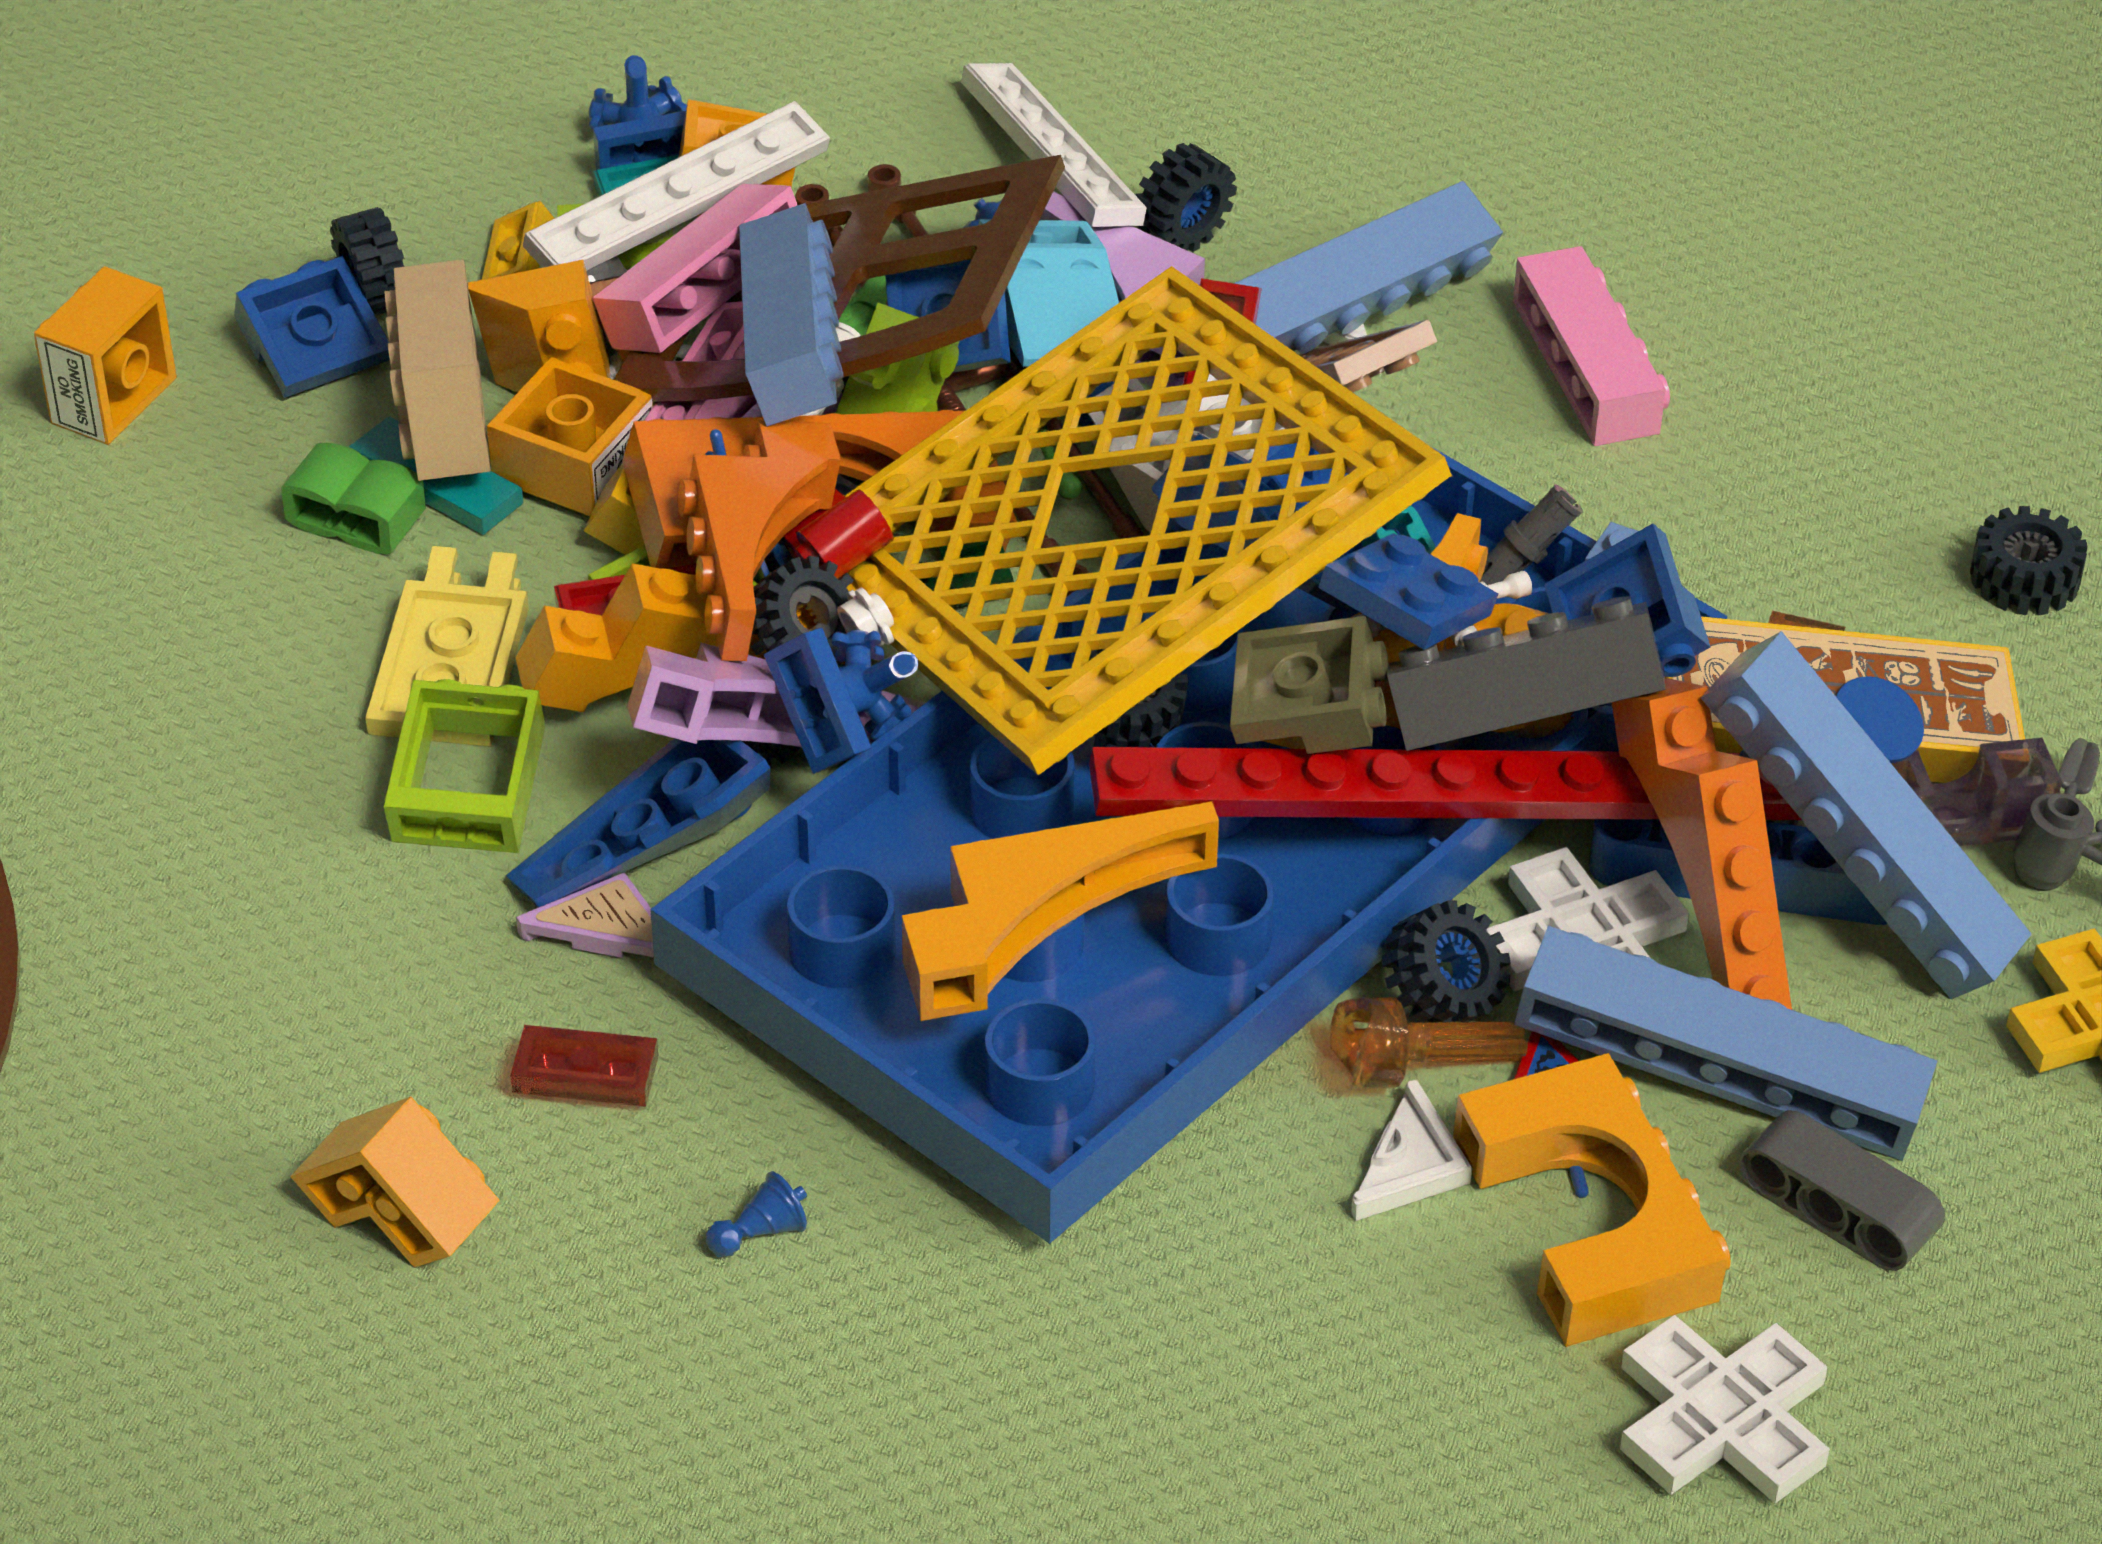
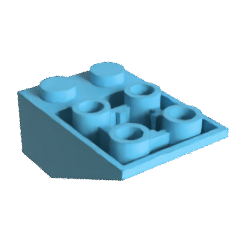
[979,219,1119,367]

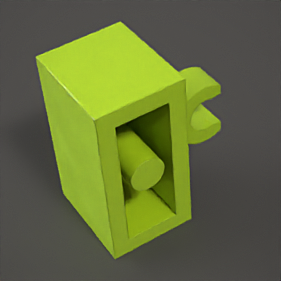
[836,302,959,414]

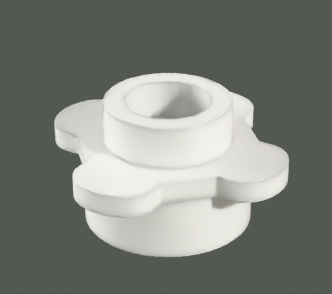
[837,587,894,646]

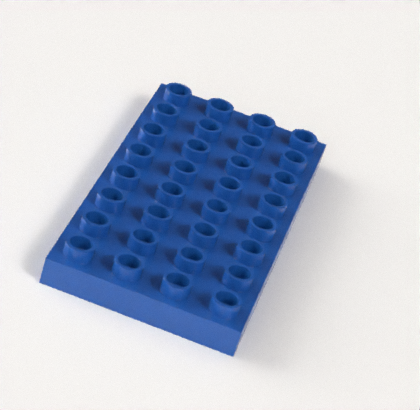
[650,443,1727,1244]

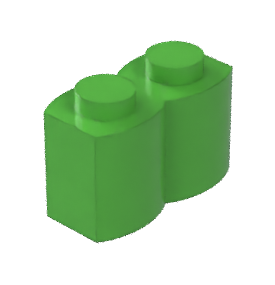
[281,443,426,554]

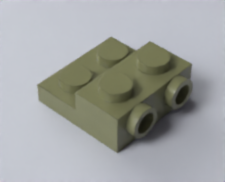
[1230,616,1389,754]

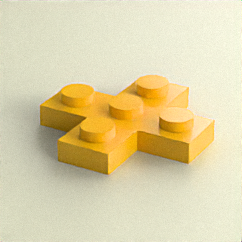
[2006,928,2102,1073]

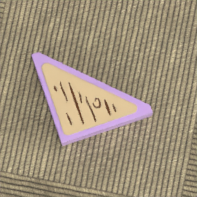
[516,872,654,958]

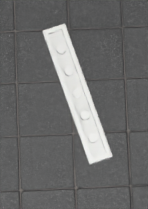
[961,63,1147,227]
[523,101,830,271]

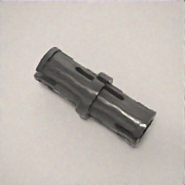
[1480,484,1583,585]

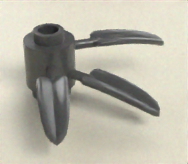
[2013,738,2102,890]

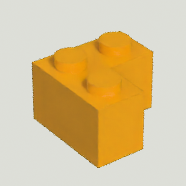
[290,1096,500,1268]

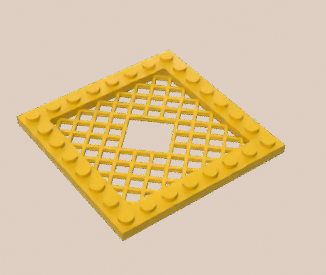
[785,266,1452,775]

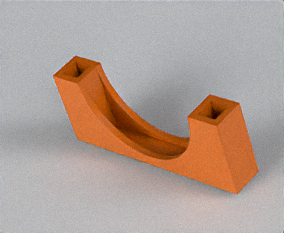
[622,410,1017,569]

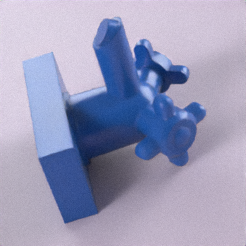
[589,55,687,170]
[764,628,918,774]

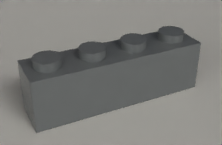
[1387,596,1666,751]

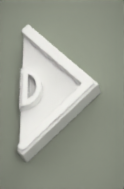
[1351,1079,1472,1221]

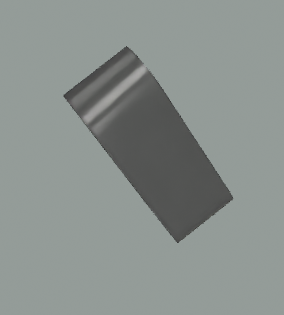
[1738,1110,1945,1271]

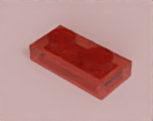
[510,1025,659,1107]

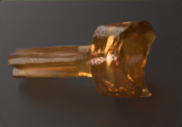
[1330,997,1528,1089]

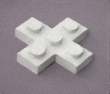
[1486,847,1689,991]
[1620,1315,1830,1503]

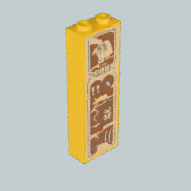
[1664,617,2028,788]

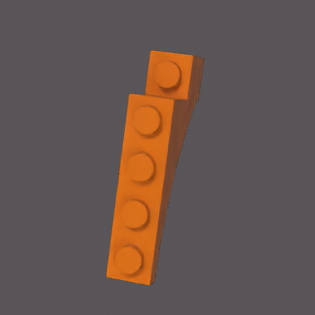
[678,420,841,661]
[1612,678,1792,1010]

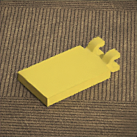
[365,546,529,747]

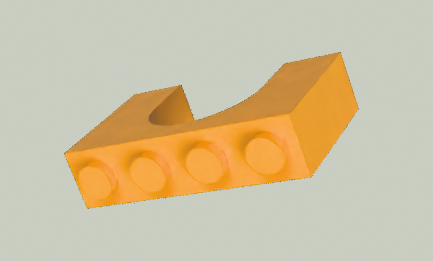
[1453,1053,1731,1347]

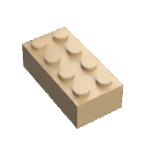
[384,259,491,481]

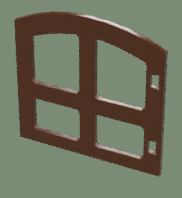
[613,154,1065,401]

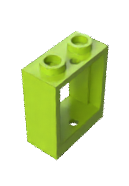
[384,679,545,853]

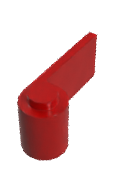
[781,489,894,579]

